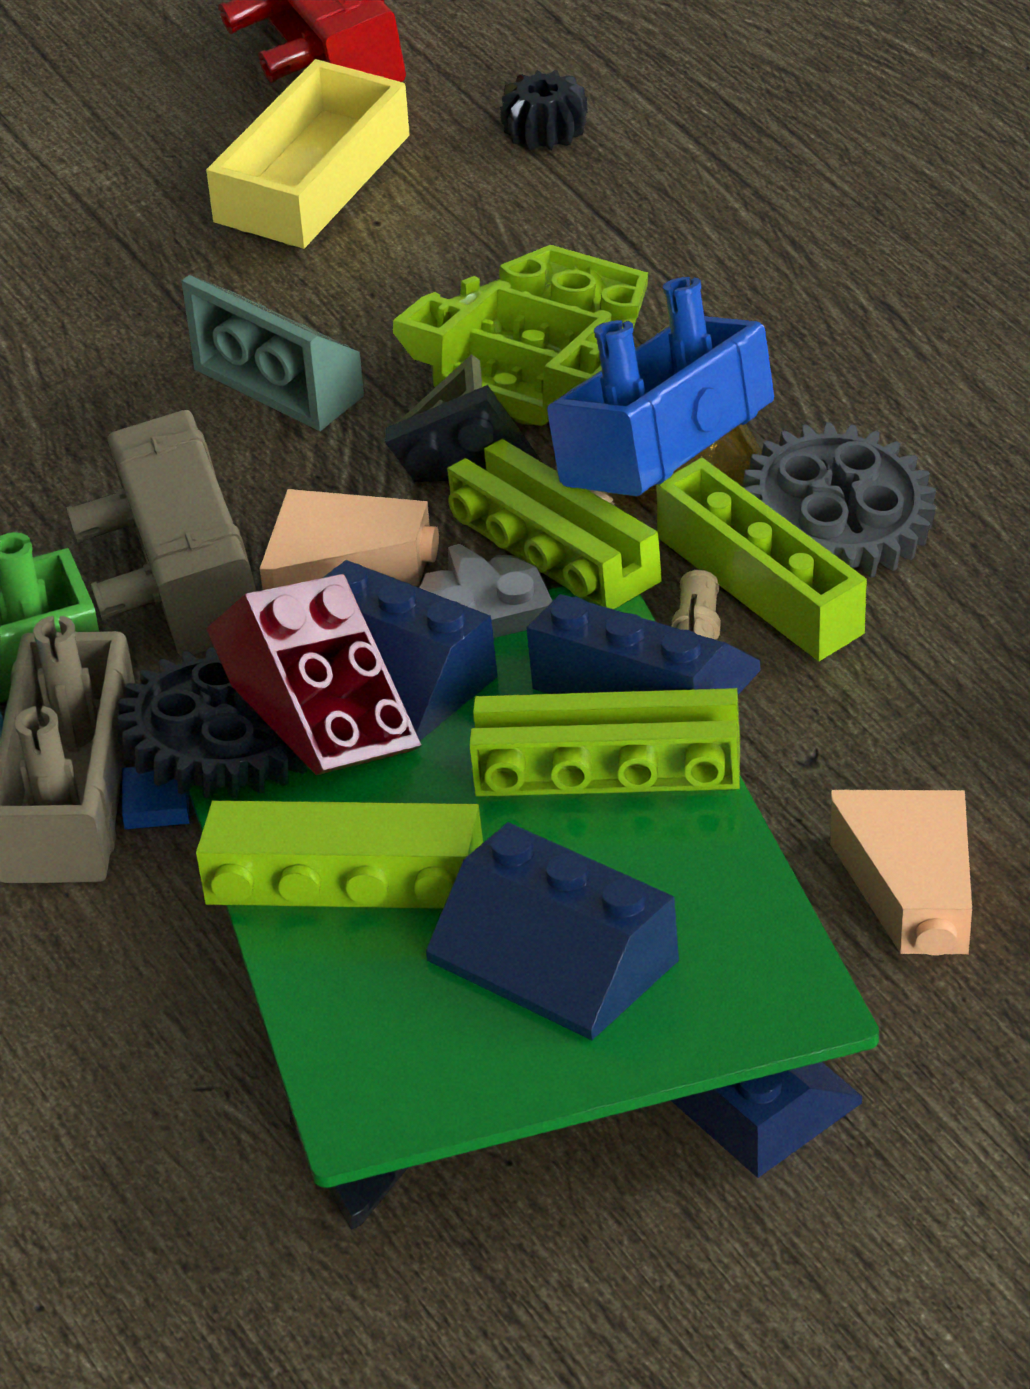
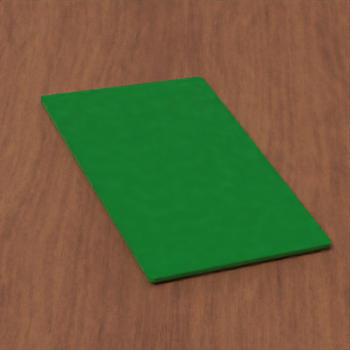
[189,586,879,1188]

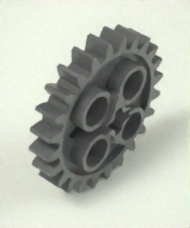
[742,422,936,578]

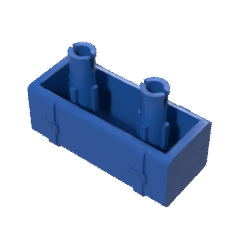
[547,277,774,496]

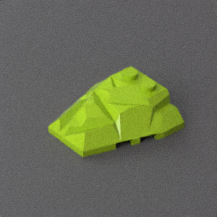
[393,245,648,426]

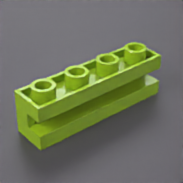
[447,439,662,609]
[470,688,740,796]

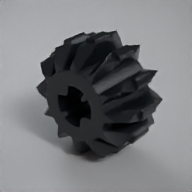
[500,70,588,151]

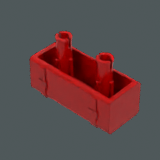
[218,0,406,83]

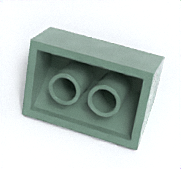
[181,275,364,431]

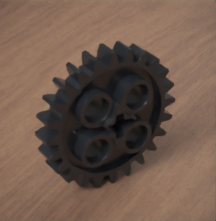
[117,647,307,798]

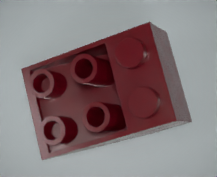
[206,574,421,776]

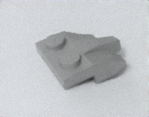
[419,544,552,638]

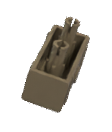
[66,410,257,656]
[0,616,135,883]

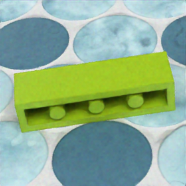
[656,457,867,662]
[196,801,483,909]

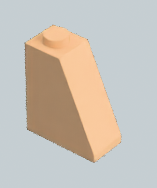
[260,489,439,590]
[830,790,972,955]

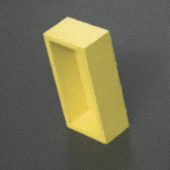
[206,59,409,249]

